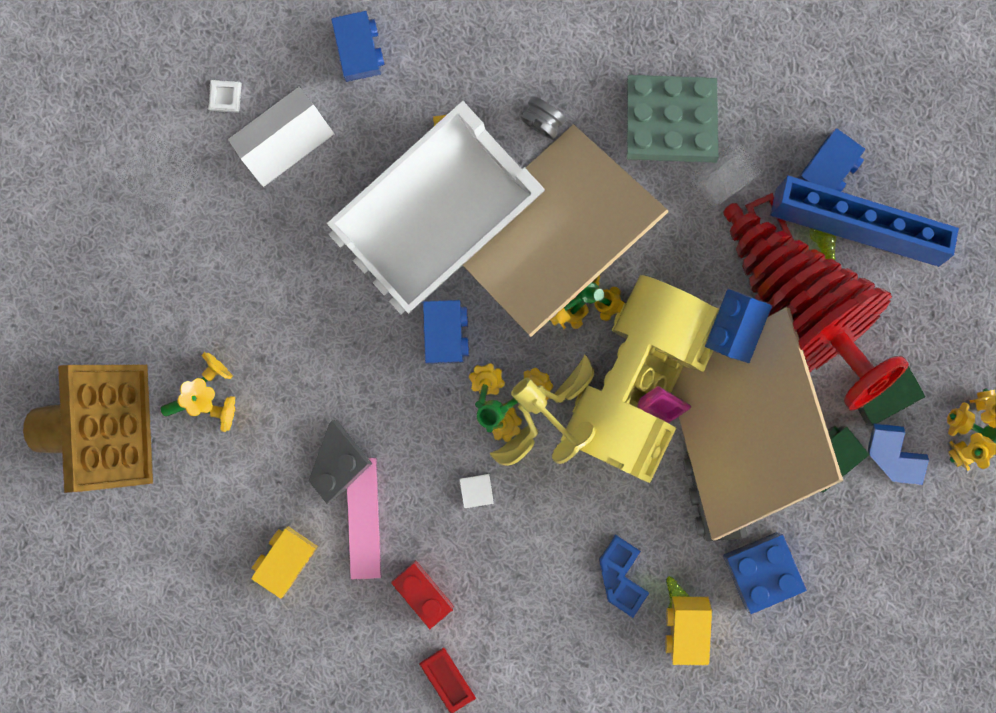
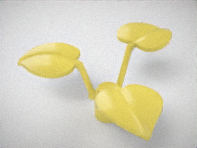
[490,355,595,466]

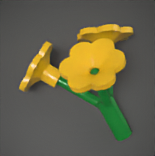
[161,352,235,432]

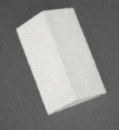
[228,87,335,187]

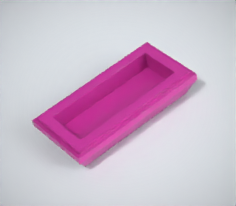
[638,386,691,423]

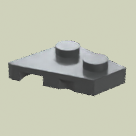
[309,420,372,504]

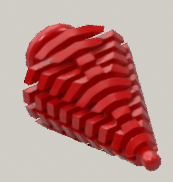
[723,203,909,411]

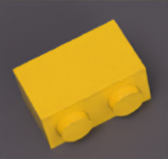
[251,526,318,599]
[665,596,712,665]

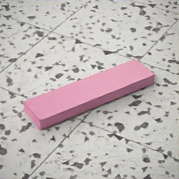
[347,458,381,579]

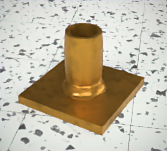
[23,365,153,493]

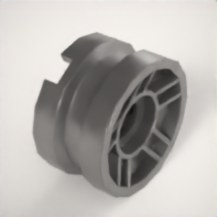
[519,96,567,140]

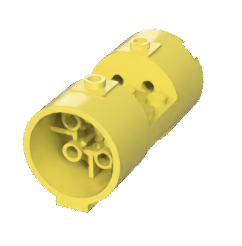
[561,275,719,483]

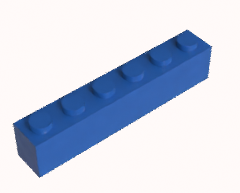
[770,176,959,267]

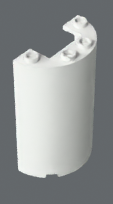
[327,101,545,314]

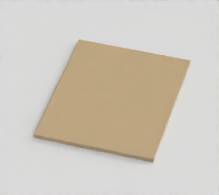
[462,124,668,337]
[672,307,843,541]

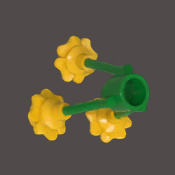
[469,363,553,442]

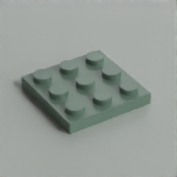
[627,75,719,163]

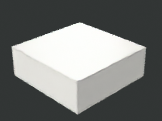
[208,80,241,113]
[460,474,494,508]

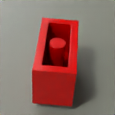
[391,560,454,629]

